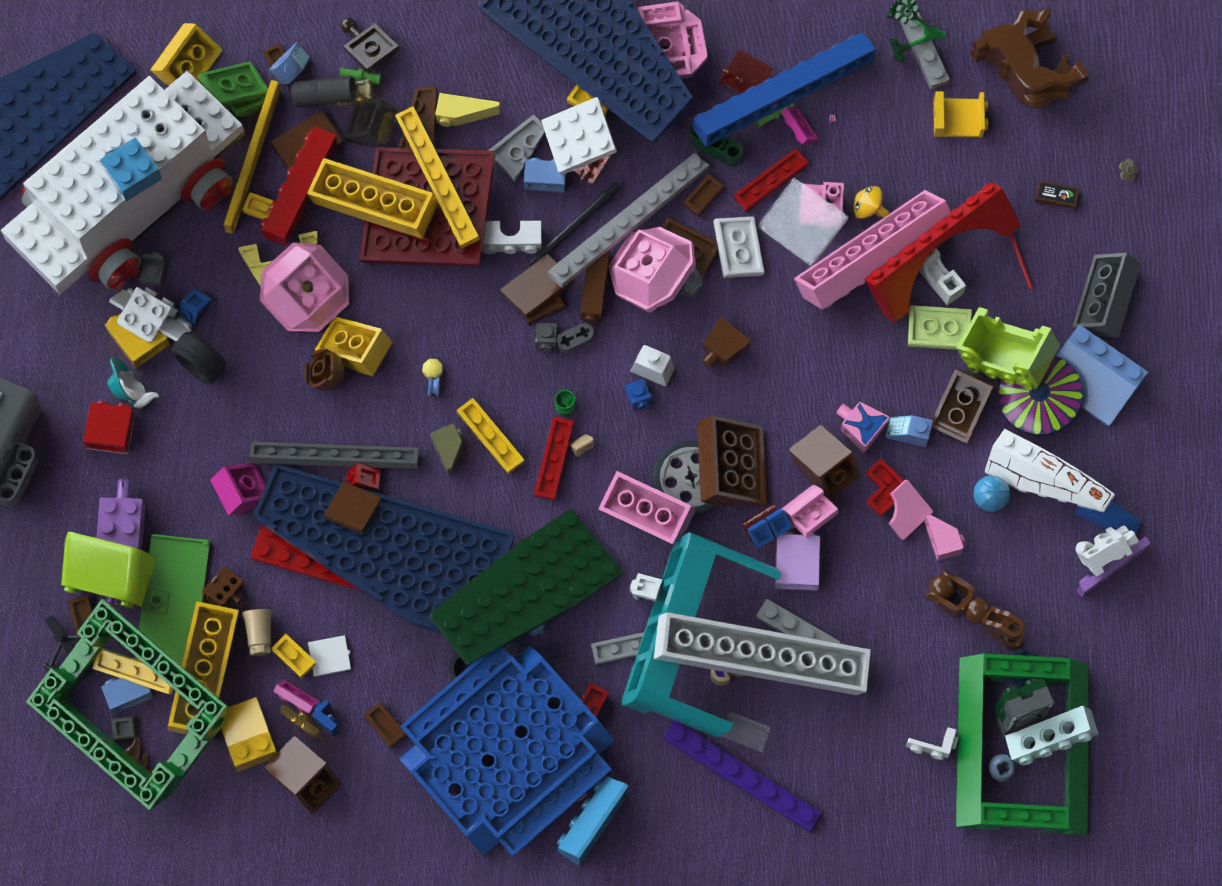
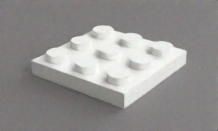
[541,97,617,175]

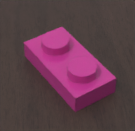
[781,107,819,144]
[273,680,320,713]

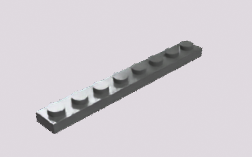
[249,442,419,469]

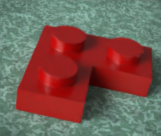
[865,458,904,517]

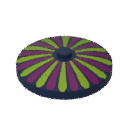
[999,356,1083,436]

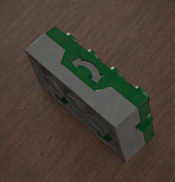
[992,678,1054,738]

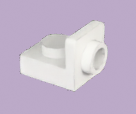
[630,573,663,602]

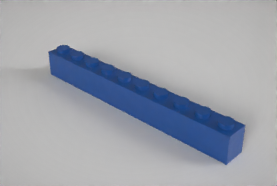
[693,32,876,147]

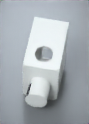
[630,345,675,387]

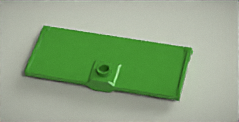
[135,534,211,666]

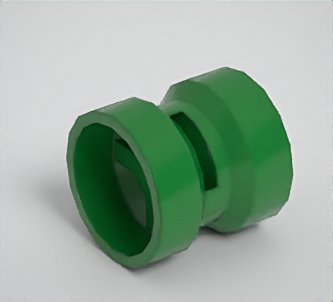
[555,389,576,416]

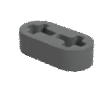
[557,323,594,353]

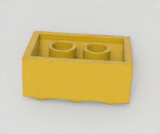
[151,23,223,86]

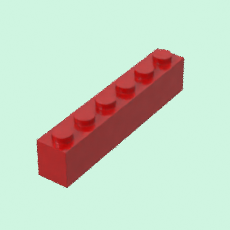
[261,126,337,246]

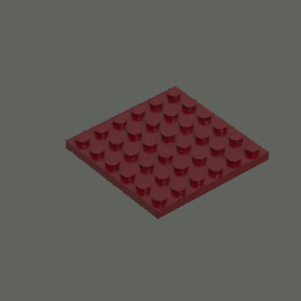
[359,147,496,267]

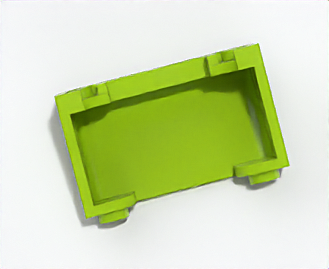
[61,532,157,609]

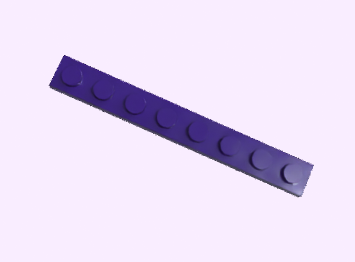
[663,720,821,833]

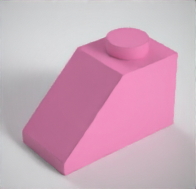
[925,515,966,561]

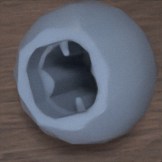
[988,754,1015,782]

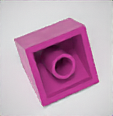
[210,463,266,515]

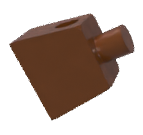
[701,317,751,369]

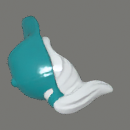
[107,358,159,409]

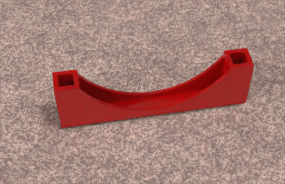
[864,182,1021,323]

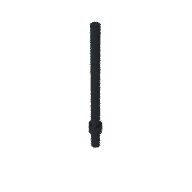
[527,182,621,267]

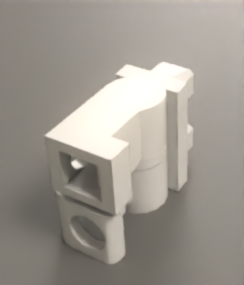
[1076,525,1139,576]

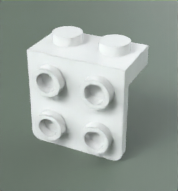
[117,287,178,342]

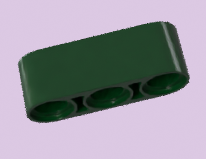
[689,125,743,167]

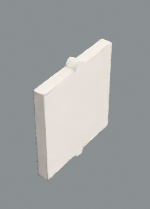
[308,635,351,677]

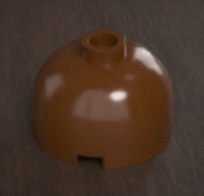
[303,348,345,391]

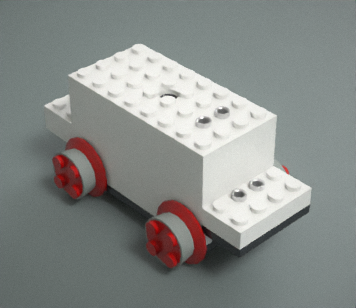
[1,71,245,295]

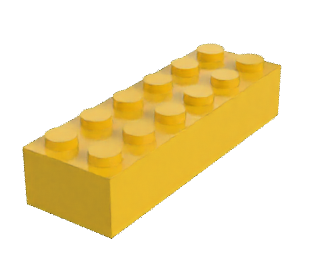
[307,158,438,239]
[168,601,239,735]

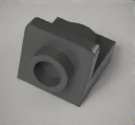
[140,252,165,286]
[535,323,557,352]

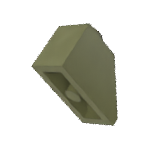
[430,423,464,476]

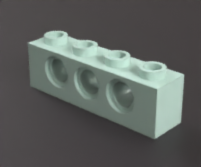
[1005,706,1098,765]

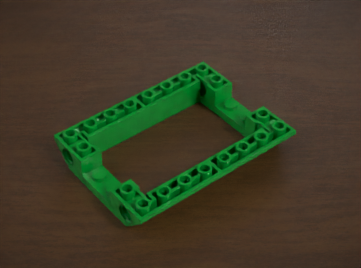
[26,599,228,810]
[956,654,1088,835]

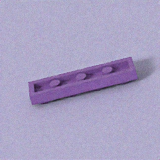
[1077,536,1151,597]

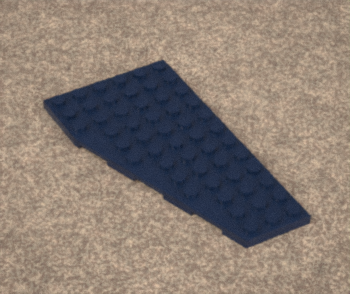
[478,0,694,145]
[253,463,515,634]

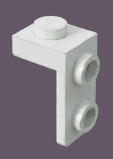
[906,727,958,760]

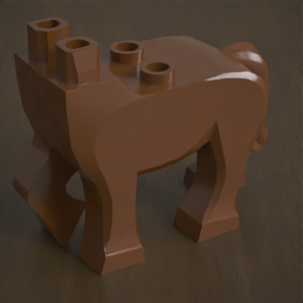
[970,9,1089,109]

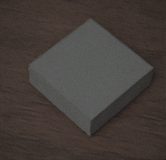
[111,716,136,742]

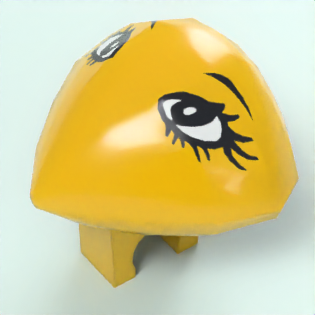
[854,186,890,219]

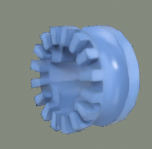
[428,377,440,396]

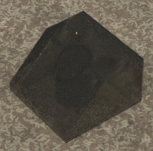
[343,98,398,148]

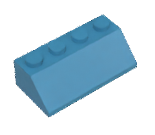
[557,776,629,866]

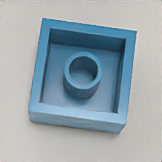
[100,137,162,202]

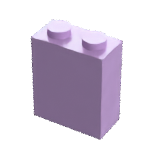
[775,532,820,591]

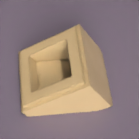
[569,434,594,457]

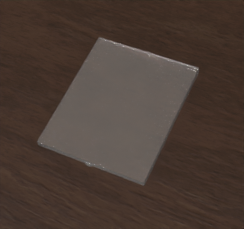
[757,178,849,267]

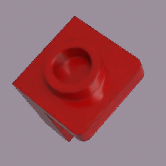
[346,463,381,492]

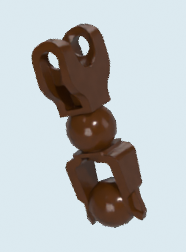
[924,569,1025,650]

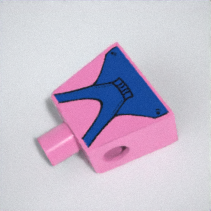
[836,402,889,453]

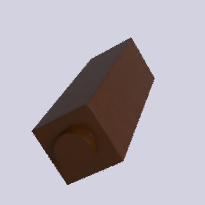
[580,250,610,323]

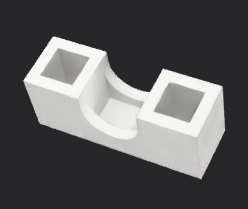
[483,221,541,254]
[919,249,966,305]

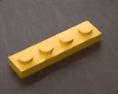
[456,398,525,475]
[93,648,173,694]

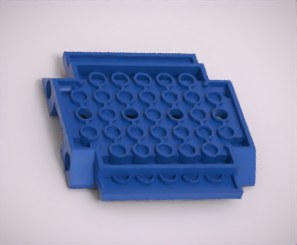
[399,646,615,857]

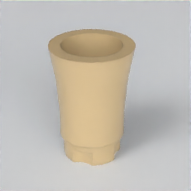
[242,609,272,656]

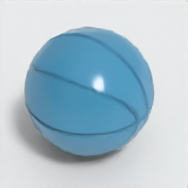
[973,475,1011,512]

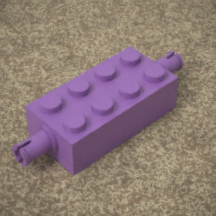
[96,479,146,605]

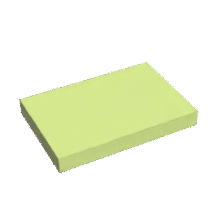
[908,305,972,350]

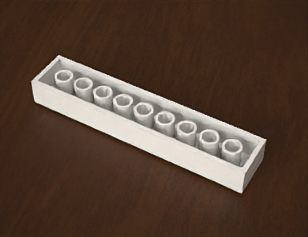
[654,612,871,695]

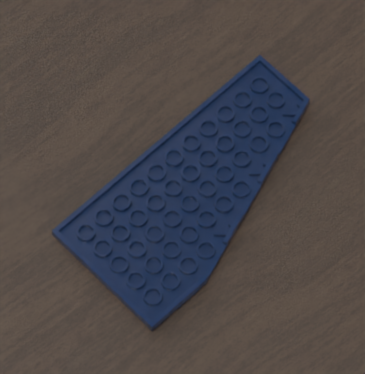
[0,32,137,201]

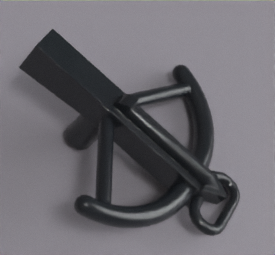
[43,615,95,680]

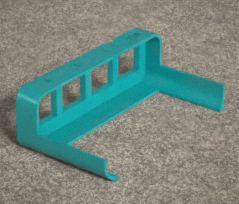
[622,532,781,738]

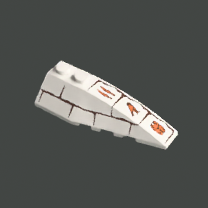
[985,429,1115,512]

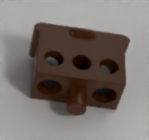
[202,566,244,607]

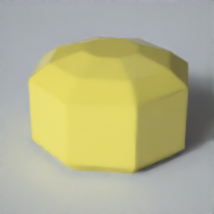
[423,359,443,380]

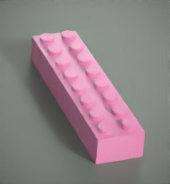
[794,190,951,310]

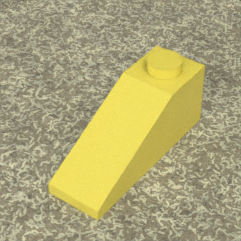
[435,93,500,127]

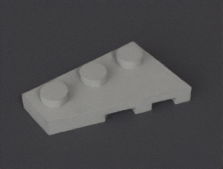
[488,114,546,182]

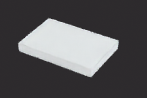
[713,216,765,278]

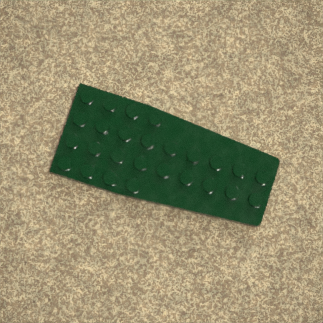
[430,509,623,665]

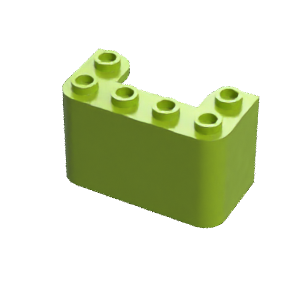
[957,307,1060,390]

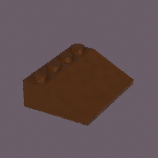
[697,415,767,506]

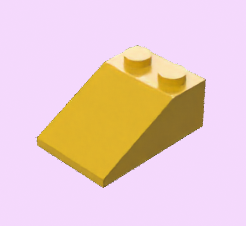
[315,317,393,376]
[221,697,277,772]

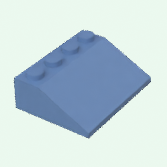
[1057,325,1148,427]

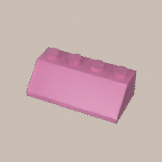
[599,471,696,545]

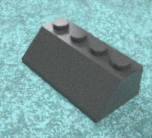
[1072,252,1141,338]

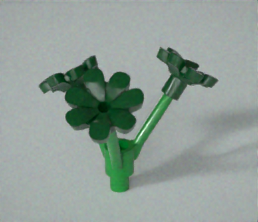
[887,0,946,64]

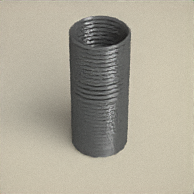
[292,75,357,108]

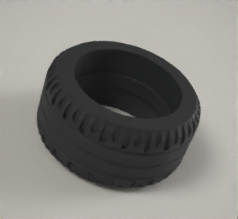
[171,332,226,384]

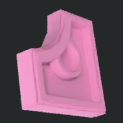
[888,480,934,540]

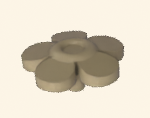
[1119,158,1138,182]

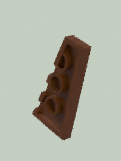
[398,86,437,148]

